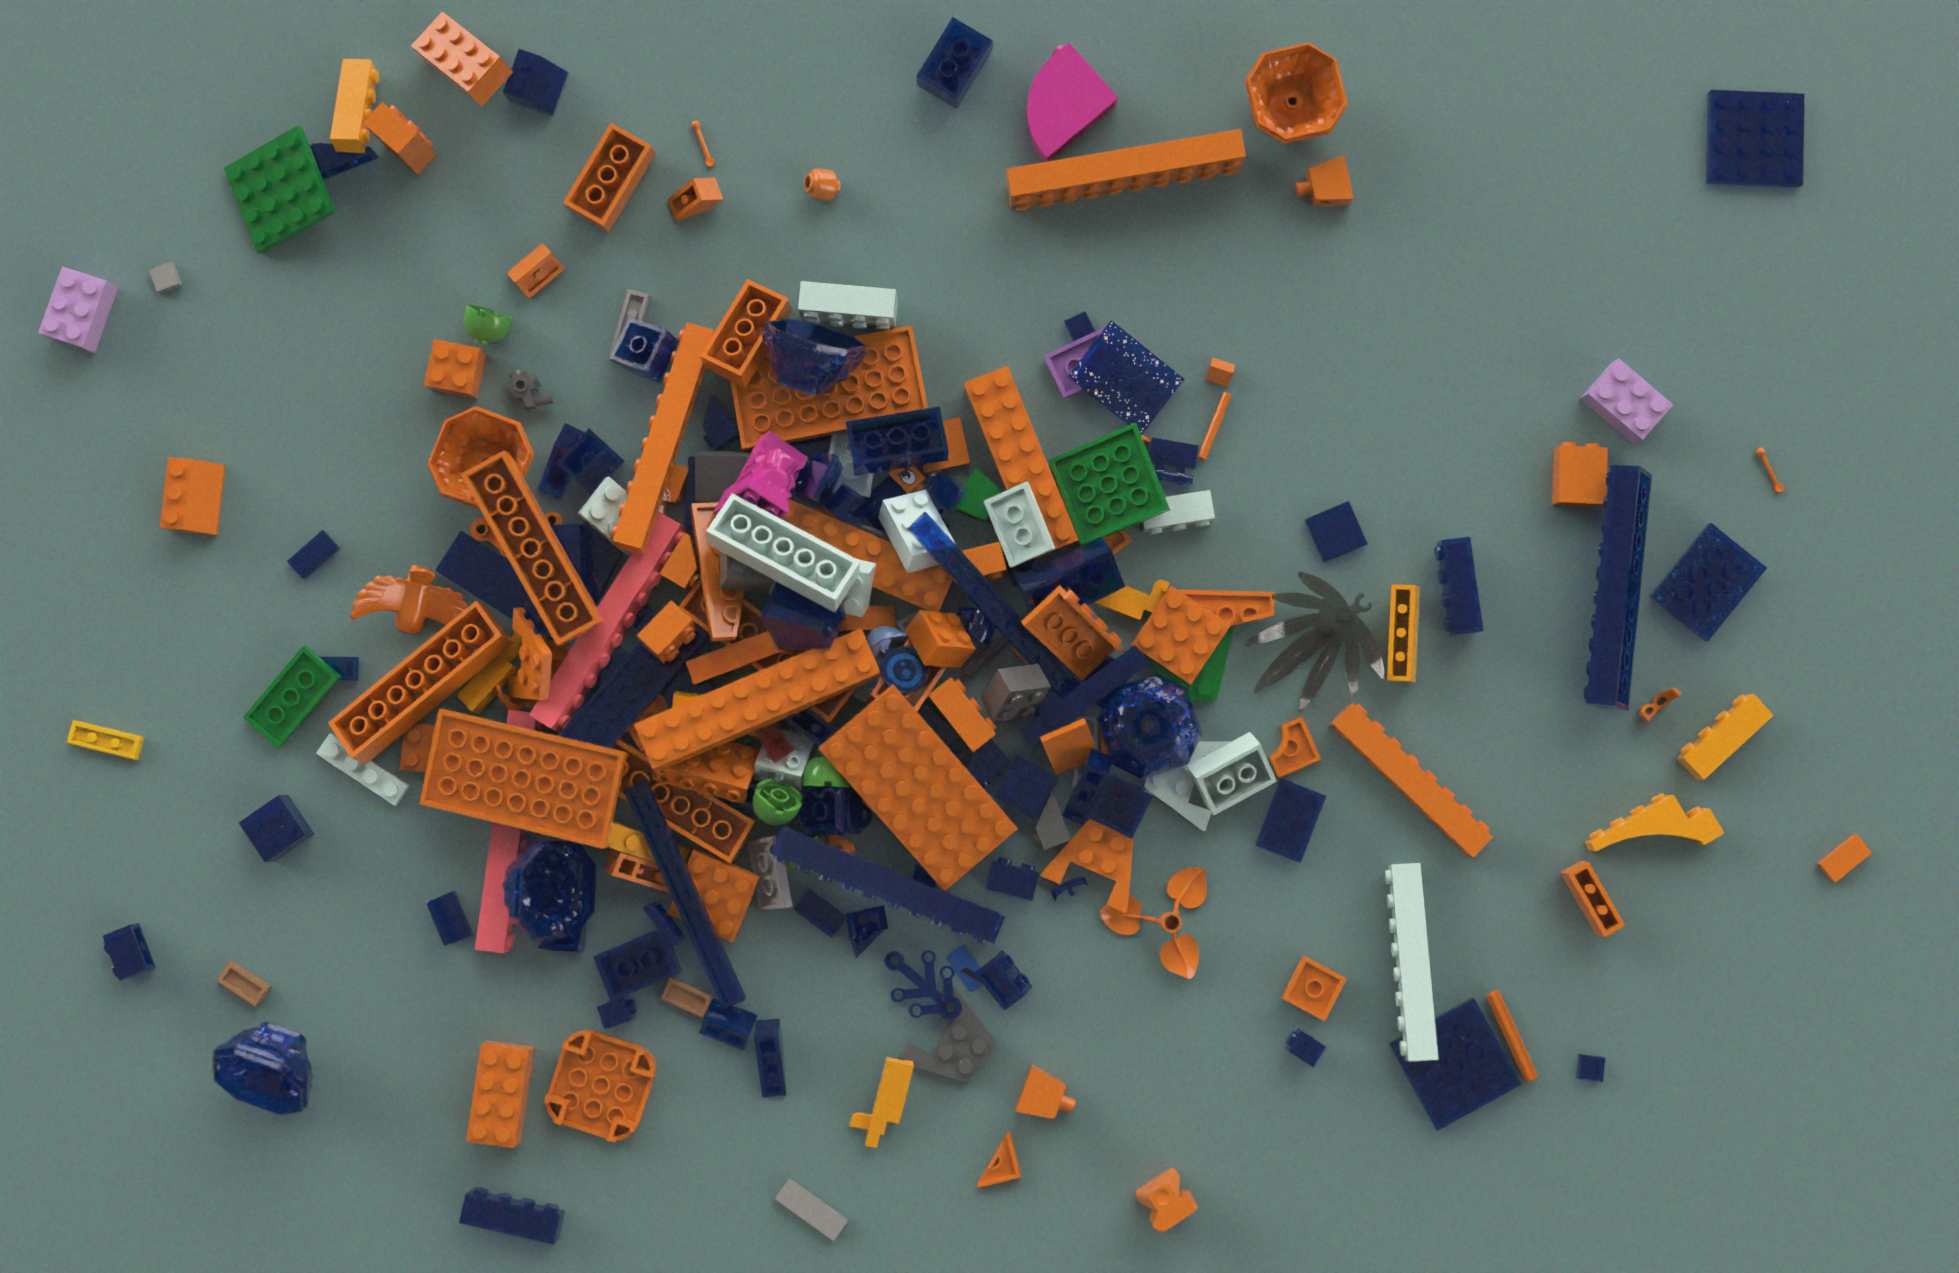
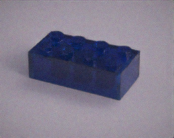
[845,406,949,476]
[1015,537,1125,613]

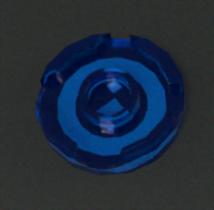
[881,646,929,694]

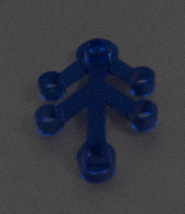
[884,950,962,1020]

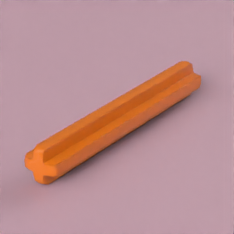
[1486,990,1538,1082]

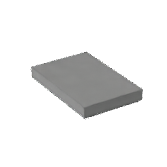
[746,835,793,912]

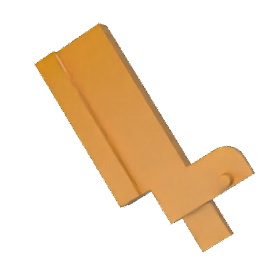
[1084,573,1170,621]
[457,632,523,715]
[849,1057,914,1148]

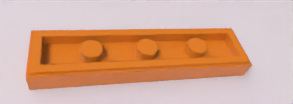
[686,628,785,685]

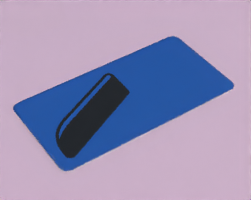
[946,945,988,992]

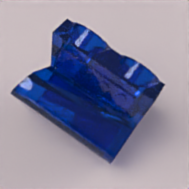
[800,786,863,836]

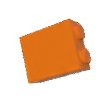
[1552,442,1608,508]

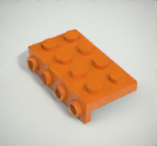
[1021,585,1124,680]
[652,741,760,803]

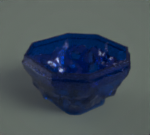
[762,318,867,395]
[1096,673,1203,780]
[502,841,597,941]
[212,1022,313,1115]

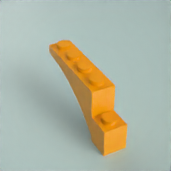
[1584,793,1724,851]
[607,820,690,872]

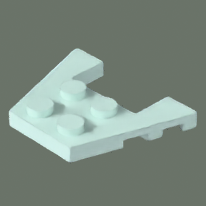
[1143,742,1230,831]

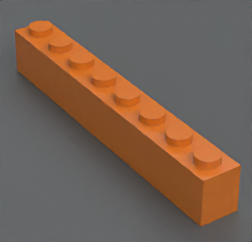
[1329,703,1493,858]

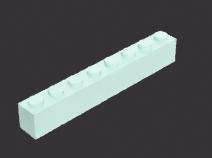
[1384,863,1438,1061]

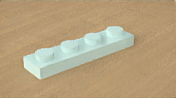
[316,734,410,806]

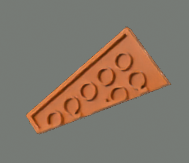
[690,502,745,641]

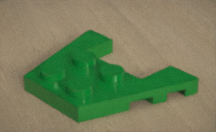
[1149,627,1234,704]

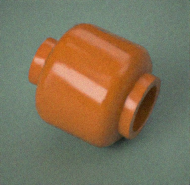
[804,169,841,201]

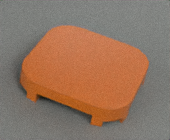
[544,1029,657,1142]

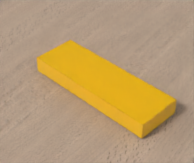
[66,720,145,760]

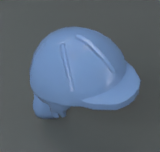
[866,626,909,689]

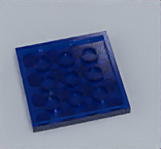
[1706,90,1805,188]
[1388,997,1522,1131]

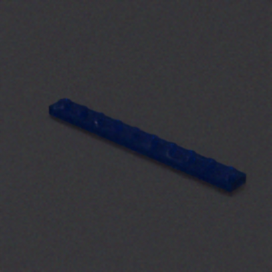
[907,512,1082,702]
[623,779,746,1009]

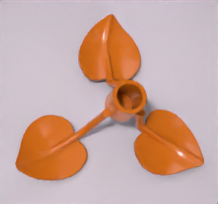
[1100,867,1207,979]

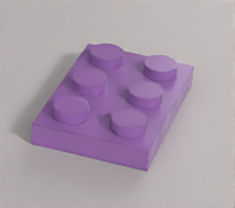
[1043,326,1128,399]

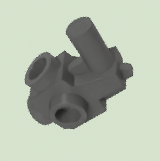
[507,369,554,412]

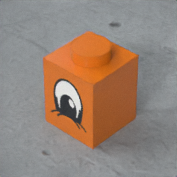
[889,458,926,494]

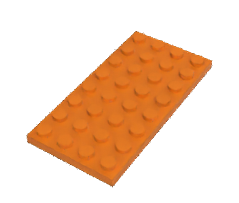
[730,325,930,452]
[819,684,1018,891]
[419,709,627,849]

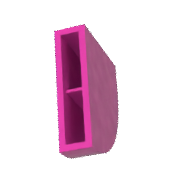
[1027,43,1118,162]

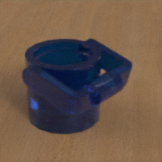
[825,483,867,528]
[957,606,1000,645]

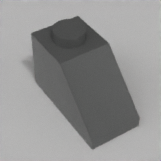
[1032,795,1071,850]

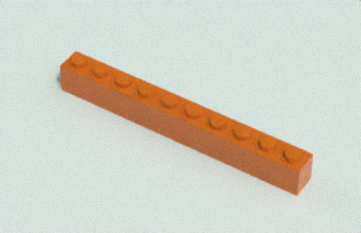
[611,323,714,555]

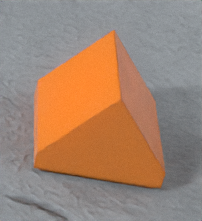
[1205,358,1235,387]

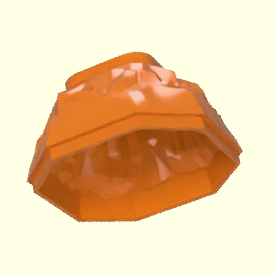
[1245,42,1348,144]
[427,406,534,510]

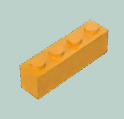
[330,59,379,153]
[1387,584,1420,682]
[1676,694,1774,780]

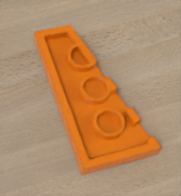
[1179,589,1275,626]

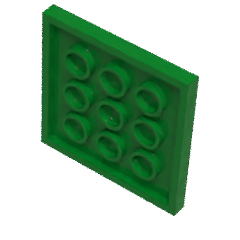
[224,126,336,254]
[1049,422,1171,547]

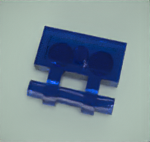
[1149,437,1199,486]

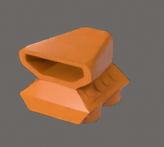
[1135,1168,1198,1233]

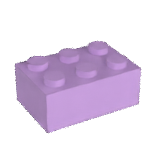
[38,266,118,353]
[1580,358,1673,444]

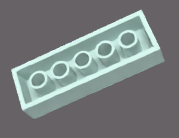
[706,493,860,612]

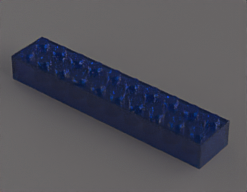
[1584,465,1652,711]

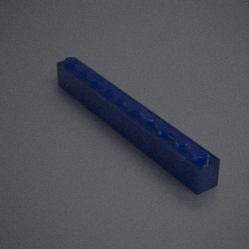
[769,825,1005,945]

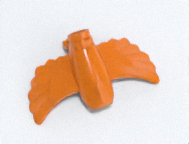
[350,565,468,634]

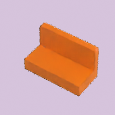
[507,243,565,299]

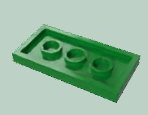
[242,645,342,749]

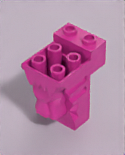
[713,431,808,518]

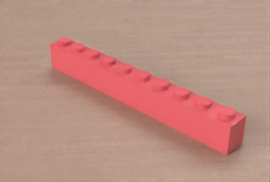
[529,512,689,734]
[475,710,544,953]

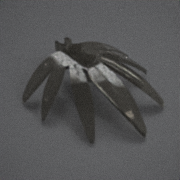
[1245,571,1385,713]

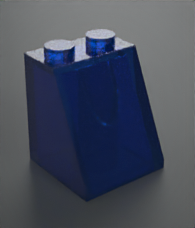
[761,582,845,650]

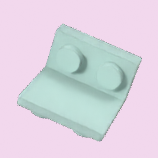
[754,728,815,792]

